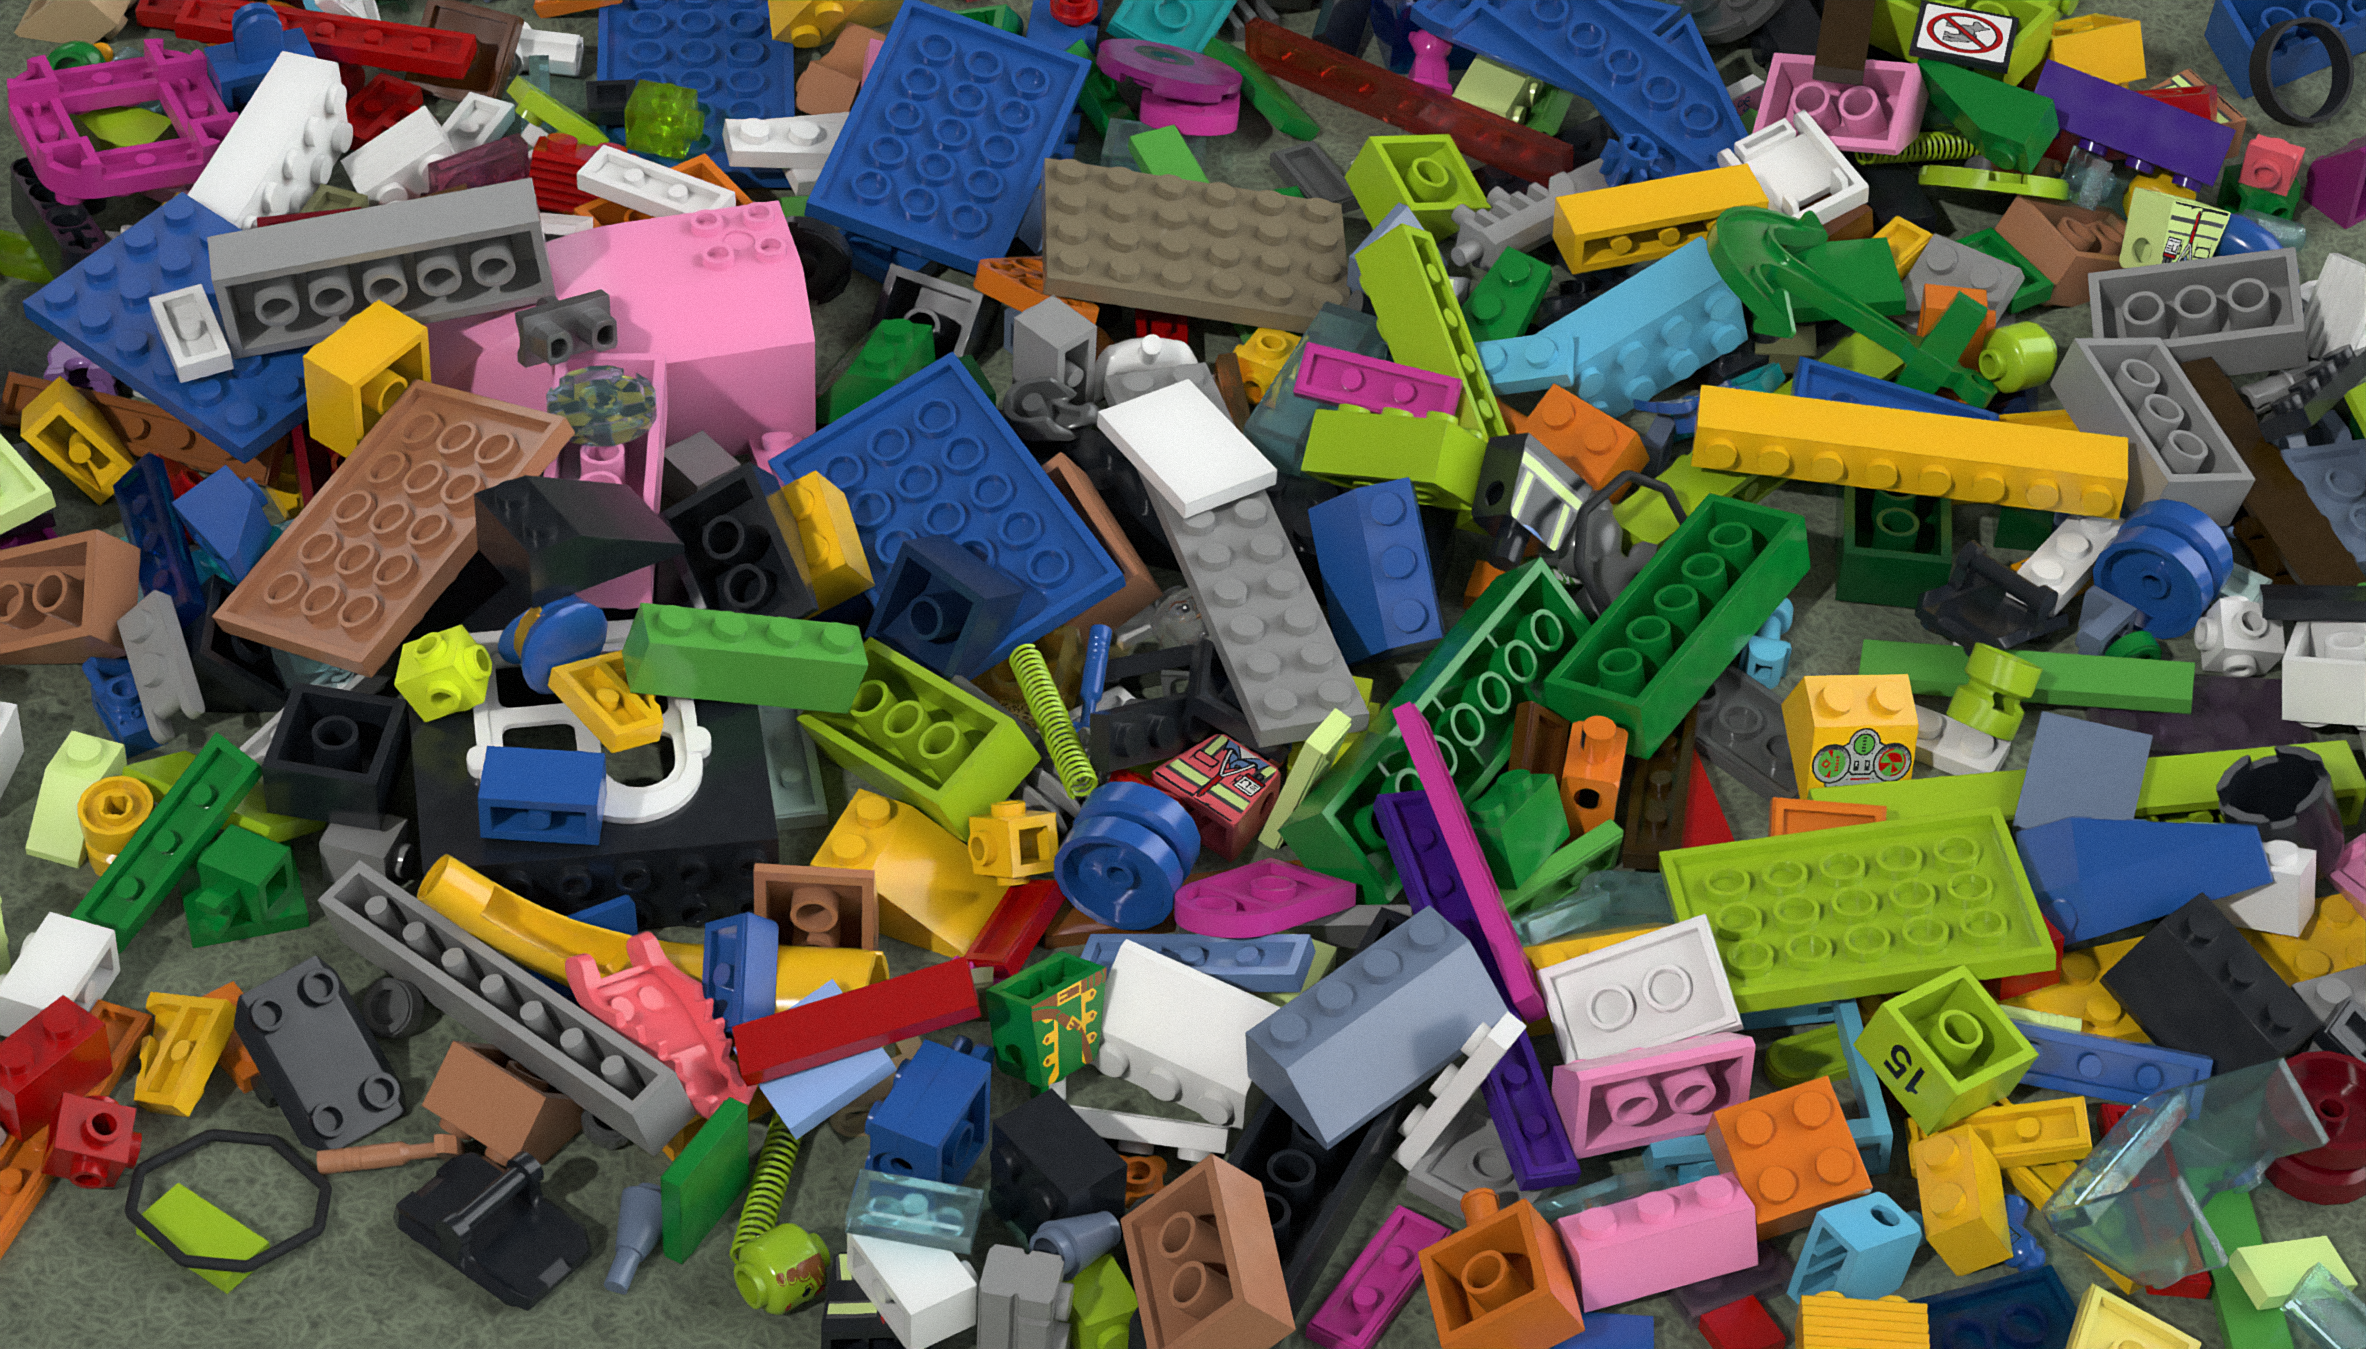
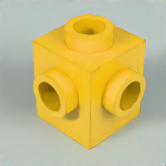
[1228,327,1309,414]
[968,800,1059,886]

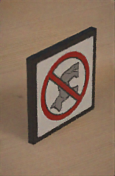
[1908,0,2019,74]

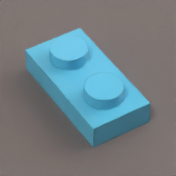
[1474,330,1575,396]

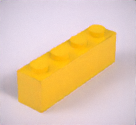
[1552,163,1769,275]

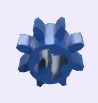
[1599,133,1663,187]

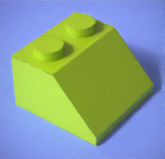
[1344,134,1492,244]

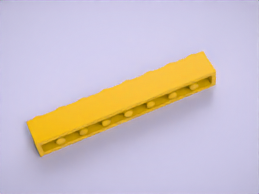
[1691,385,2128,520]

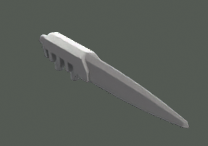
[1451,158,1610,272]

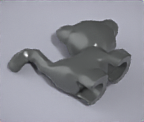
[1533,489,1658,625]

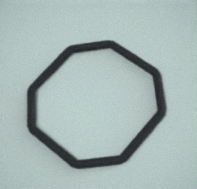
[1573,470,1688,616]
[124,1129,332,1273]

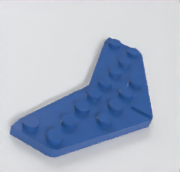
[1410,0,1749,179]

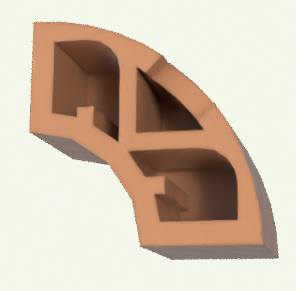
[795,21,887,115]

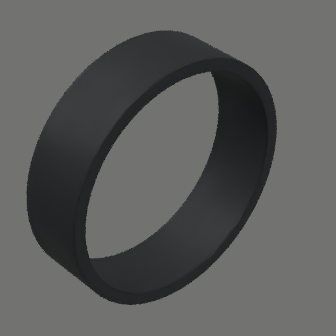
[2249,17,2354,126]

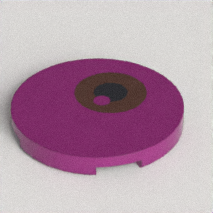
[1096,39,1243,103]

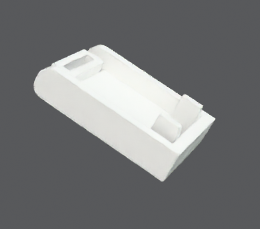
[1717,110,1869,225]

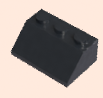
[2099,892,2322,1113]

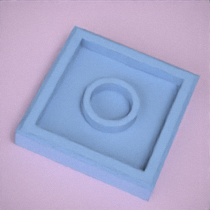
[732,979,897,1140]

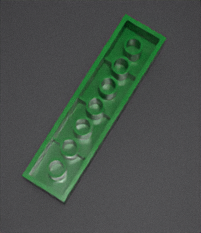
[1277,557,1592,905]

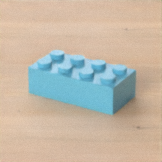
[1534,236,1748,419]

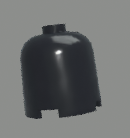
[2216,745,2345,883]

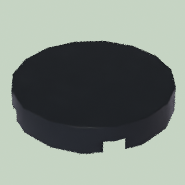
[785,216,853,305]

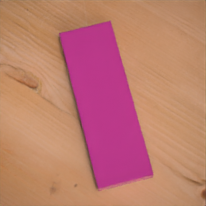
[1293,342,1463,418]
[1305,1205,1452,1349]

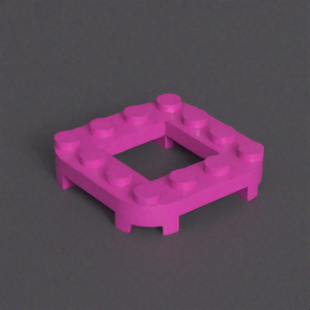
[7,38,239,205]

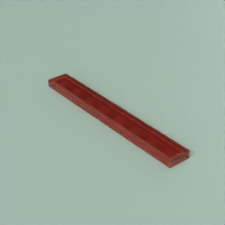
[1245,16,1573,189]

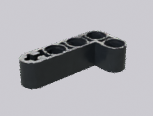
[10,150,107,279]

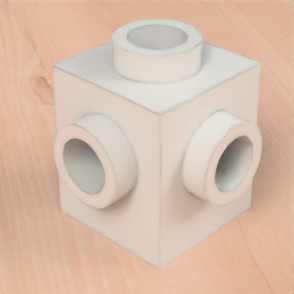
[2194,596,2285,678]

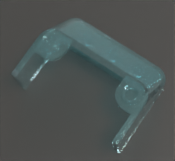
[2041,1058,2329,1289]

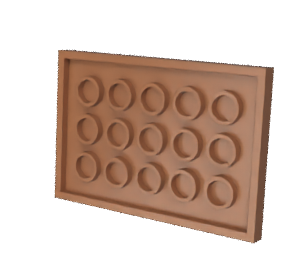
[212,379,575,678]

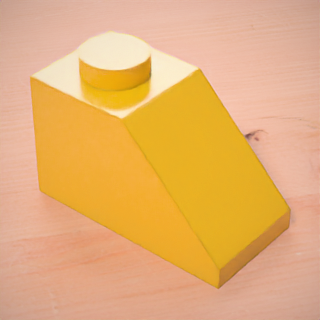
[20,376,139,506]

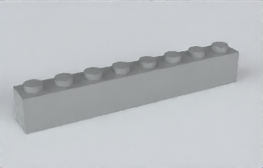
[318,860,697,1157]

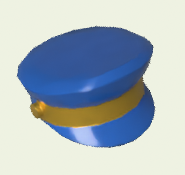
[498,594,608,695]

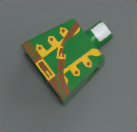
[986,951,1107,1100]

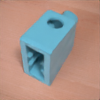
[1786,1192,1928,1305]

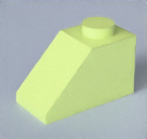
[25,731,127,869]

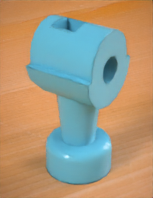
[1738,598,1794,689]

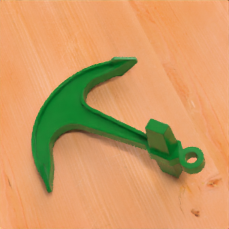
[1706,206,1998,409]

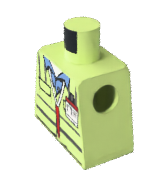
[2119,187,2231,268]

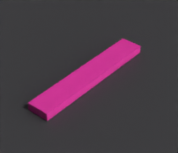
[1392,701,1548,1024]

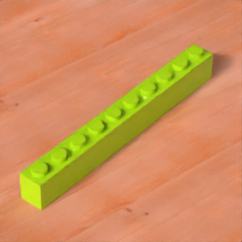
[1807,740,2366,852]

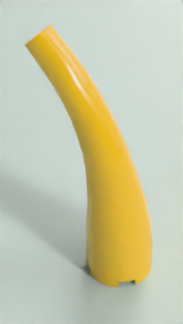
[417,854,890,1049]

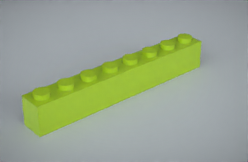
[1613,332,1905,557]

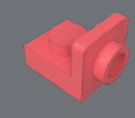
[2238,134,2306,197]

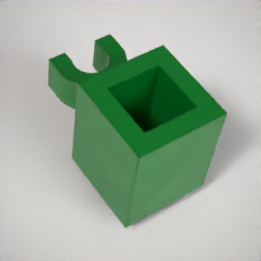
[195,824,295,939]

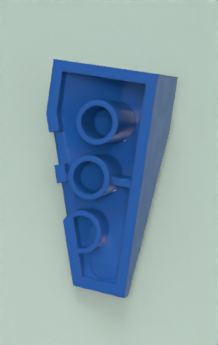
[2015,816,2274,946]

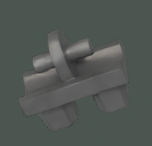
[515,289,618,368]

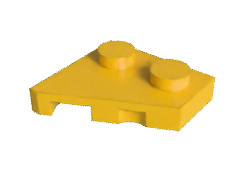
[548,650,664,753]

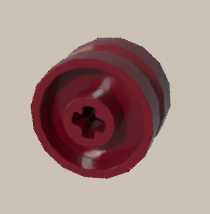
[2252,1051,2366,1205]

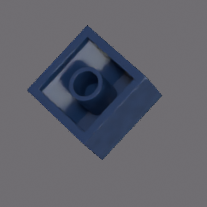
[864,534,1025,682]

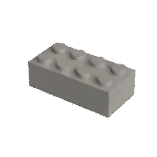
[2088,247,2309,376]
[2050,337,2256,526]

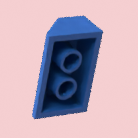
[1308,477,1446,668]

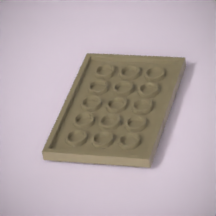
[1041,158,1353,340]

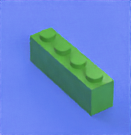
[622,603,869,714]

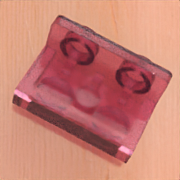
[420,133,530,198]

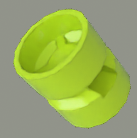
[1946,642,2043,741]

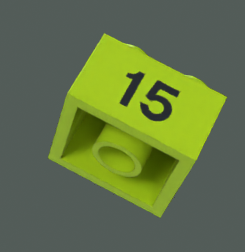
[1853,965,2039,1136]

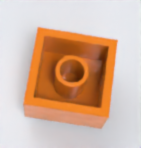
[1705,1075,1873,1242]

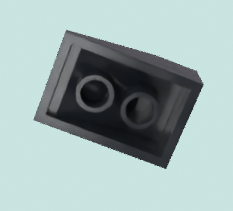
[657,462,819,620]
[474,475,685,609]

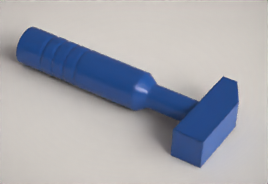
[1056,624,1112,743]

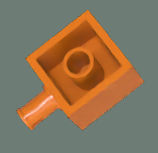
[1494,383,1650,505]
[1418,1188,1585,1349]

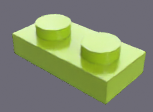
[506,74,610,147]

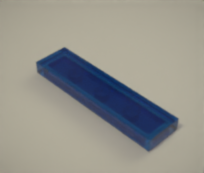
[113,452,207,631]

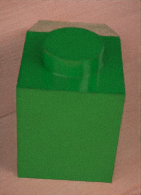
[1917,58,2059,175]

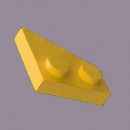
[134,992,236,1117]

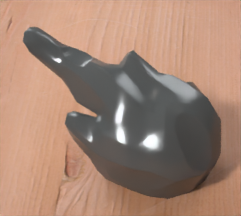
[1002,377,1101,443]

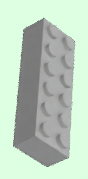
[207,177,556,359]

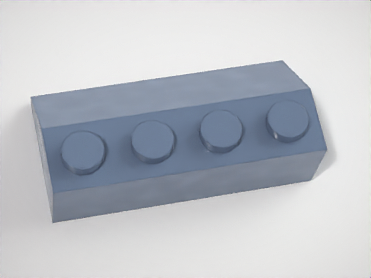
[1245,905,1508,1150]

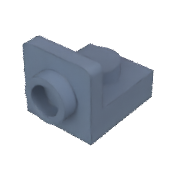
[2075,585,2137,656]

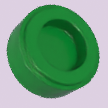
[2105,631,2162,660]

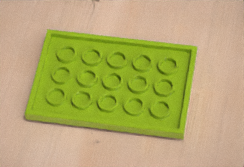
[1659,805,2056,1014]

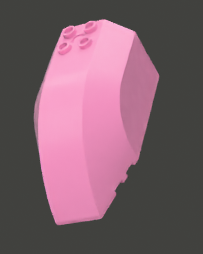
[423,200,816,456]

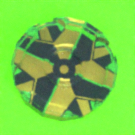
[546,365,657,447]

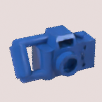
[82,657,168,759]

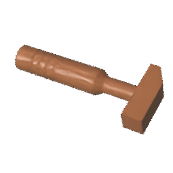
[317,1134,465,1175]

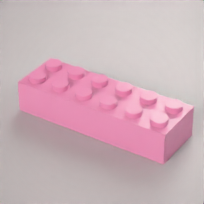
[543,353,668,610]

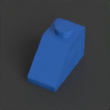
[172,465,273,586]

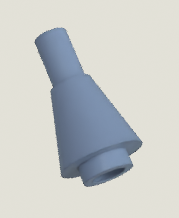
[604,1183,663,1295]

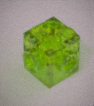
[624,79,705,159]

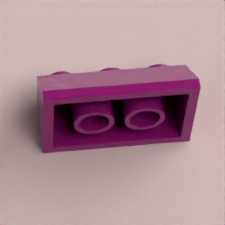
[2303,135,2366,230]

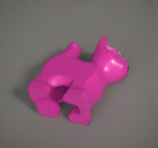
[1402,29,1454,128]

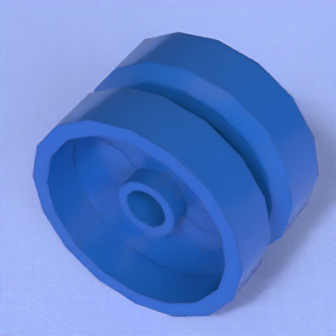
[2093,499,2234,639]
[1054,782,1201,930]

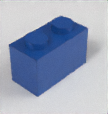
[478,746,607,845]

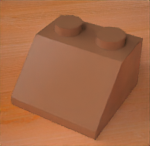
[422,1041,583,1167]

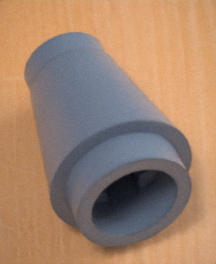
[1029,1211,1121,1281]

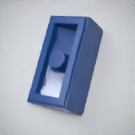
[702,912,779,1039]

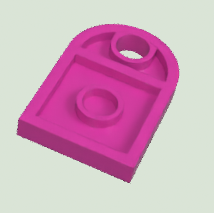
[1139,87,1241,136]
[1174,857,1356,938]

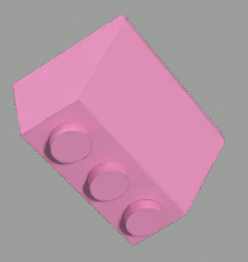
[1752,53,1929,155]
[1551,1032,1756,1159]
[1550,1172,1758,1313]

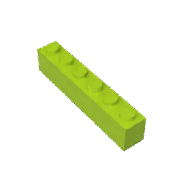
[1354,223,1509,536]

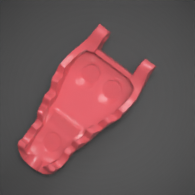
[565,931,757,1119]

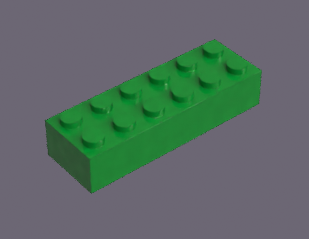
[1543,493,1811,760]

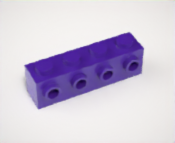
[2034,59,2236,193]

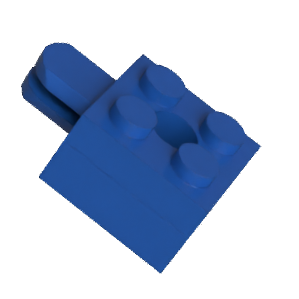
[204,2,317,116]
[864,1034,995,1221]

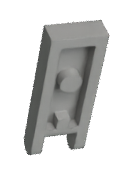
[117,590,205,745]

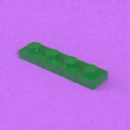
[69,732,262,955]

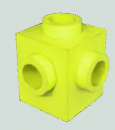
[394,624,492,722]

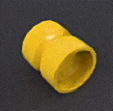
[77,775,156,877]

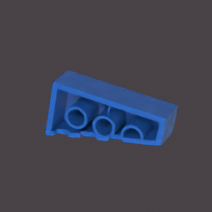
[2204,0,2366,100]

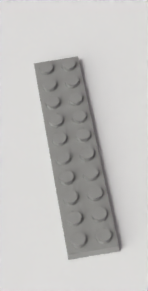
[1103,362,1369,748]

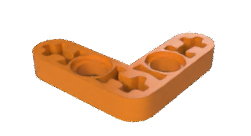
[973,256,1100,324]

